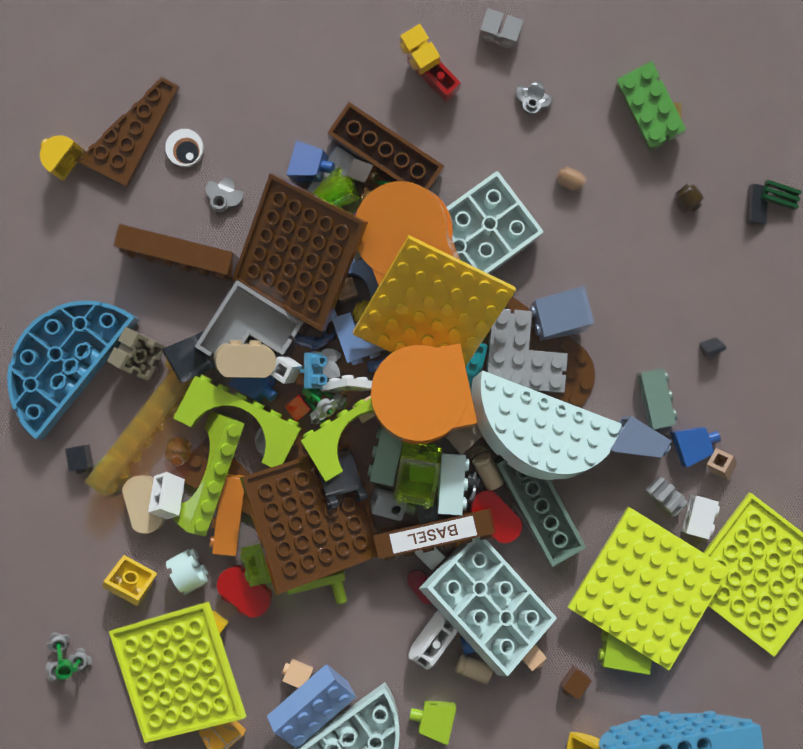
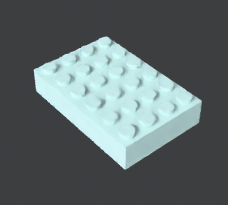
[447,171,544,274]
[419,537,557,676]

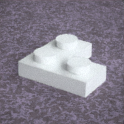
[321,375,372,393]

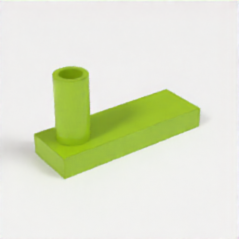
[287,569,347,604]

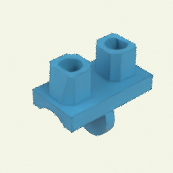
[299,353,327,389]

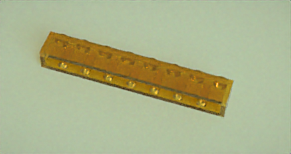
[85,369,201,496]

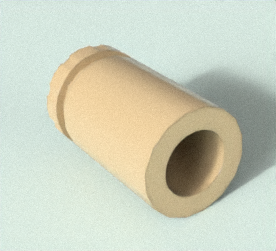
[472,452,504,491]
[456,654,493,685]

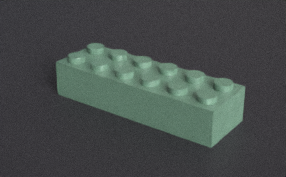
[494,457,586,567]

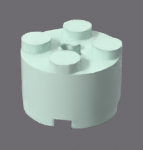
[166,548,208,595]

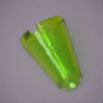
[312,166,360,207]

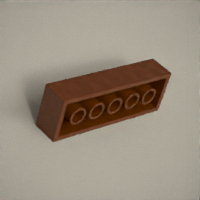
[327,102,444,191]
[113,224,239,282]

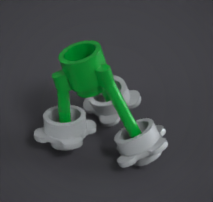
[302,388,348,424]
[45,633,92,681]

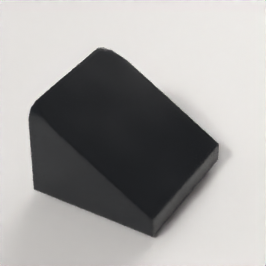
[699,337,727,357]

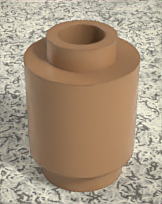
[556,166,586,191]

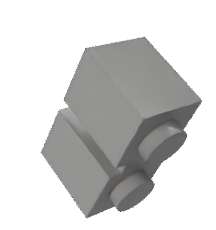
[479,8,524,48]

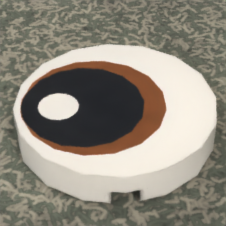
[165,129,204,167]

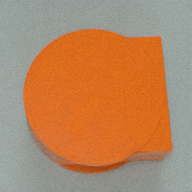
[356,181,460,285]
[371,343,477,444]

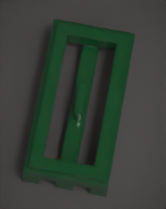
[761,180,802,210]

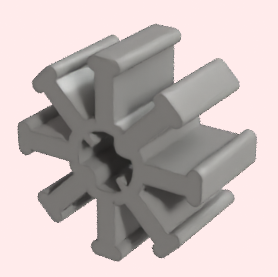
[646,477,689,517]

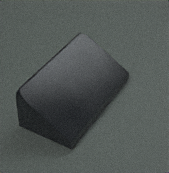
[747,184,768,225]

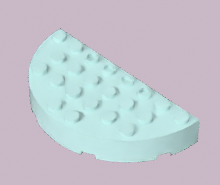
[471,371,621,480]
[293,682,399,749]

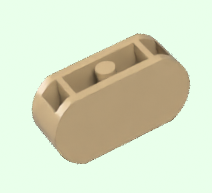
[214,340,276,378]
[122,475,166,534]

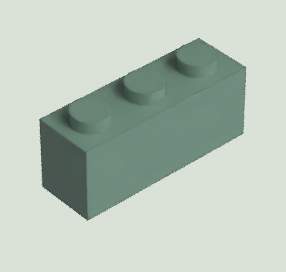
[637,368,677,430]
[367,427,403,486]

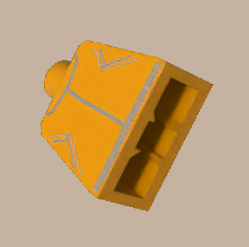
[199,721,246,749]

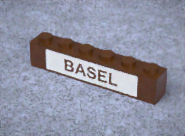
[373,508,496,561]

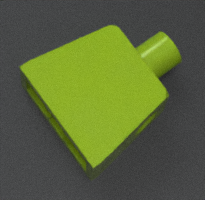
[409,701,456,745]

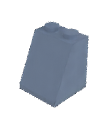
[530,286,594,341]
[610,416,671,458]

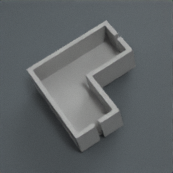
[195,281,303,356]
[486,309,568,393]

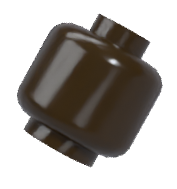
[675,184,704,212]

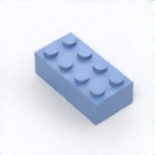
[267,664,356,749]

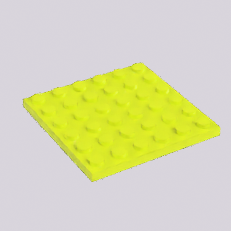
[703,493,803,657]
[567,507,730,670]
[109,601,246,743]

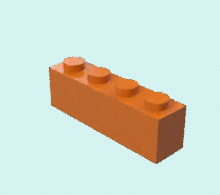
[209,474,244,556]

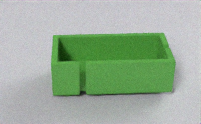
[616,61,686,151]

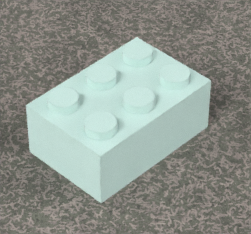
[437,452,469,515]

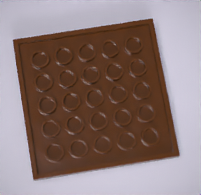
[232,173,368,332]
[240,443,378,595]

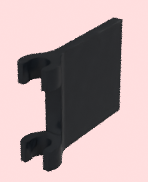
[162,330,217,383]
[317,449,368,511]

